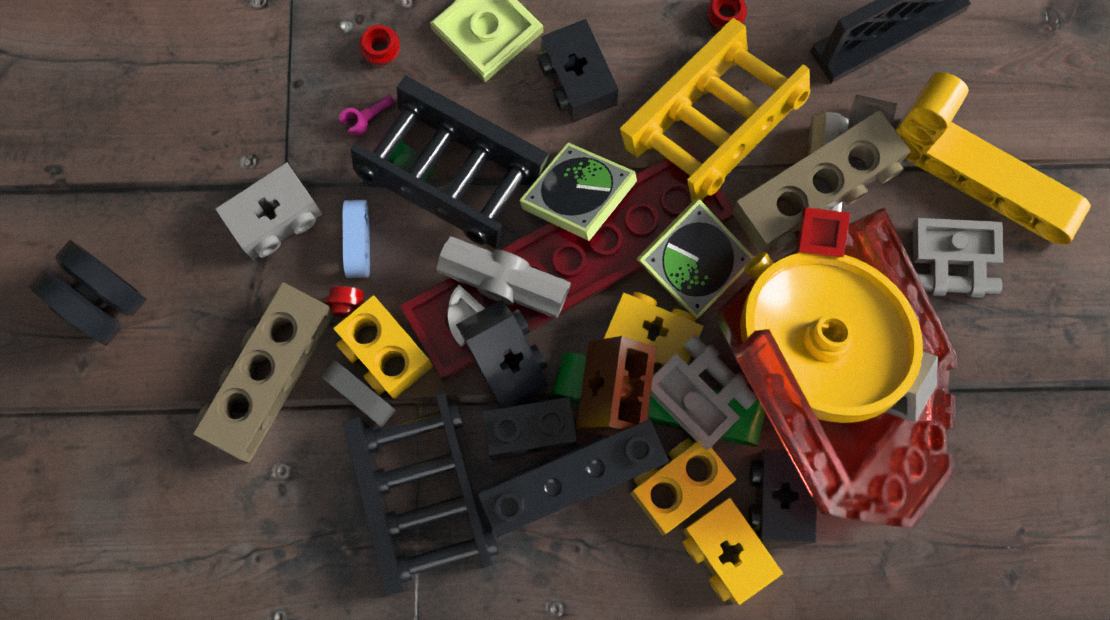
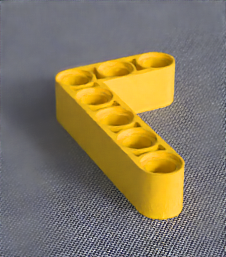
[895,72,1091,245]

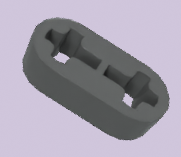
[320,360,396,427]

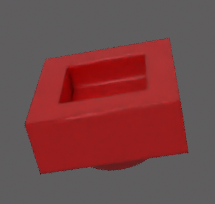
[796,206,851,258]

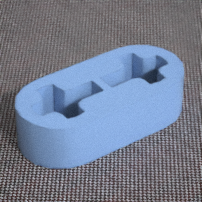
[343,200,370,278]

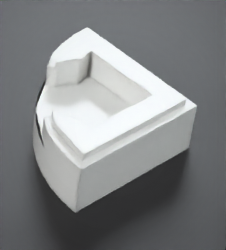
[448,285,485,347]

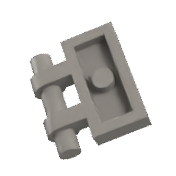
[913,218,1003,298]
[650,335,758,450]

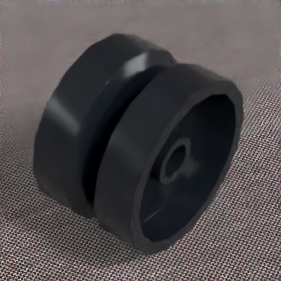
[28,240,147,346]

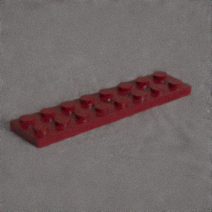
[400,144,734,381]

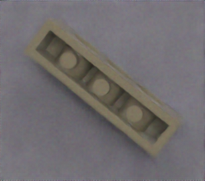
[732,110,911,253]
[193,282,334,463]

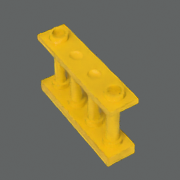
[620,18,811,201]

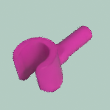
[339,94,395,137]

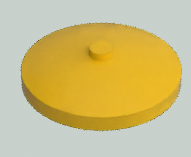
[740,252,923,423]

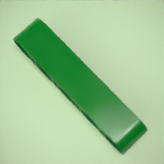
[551,353,767,447]

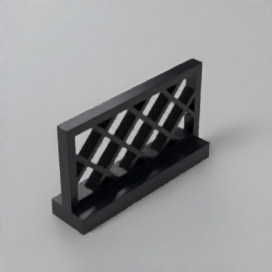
[810,0,971,84]

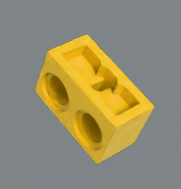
[333,295,433,400]
[631,437,736,536]

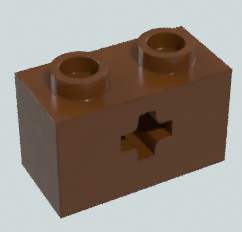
[576,336,657,437]

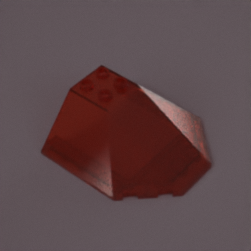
[713,208,957,529]

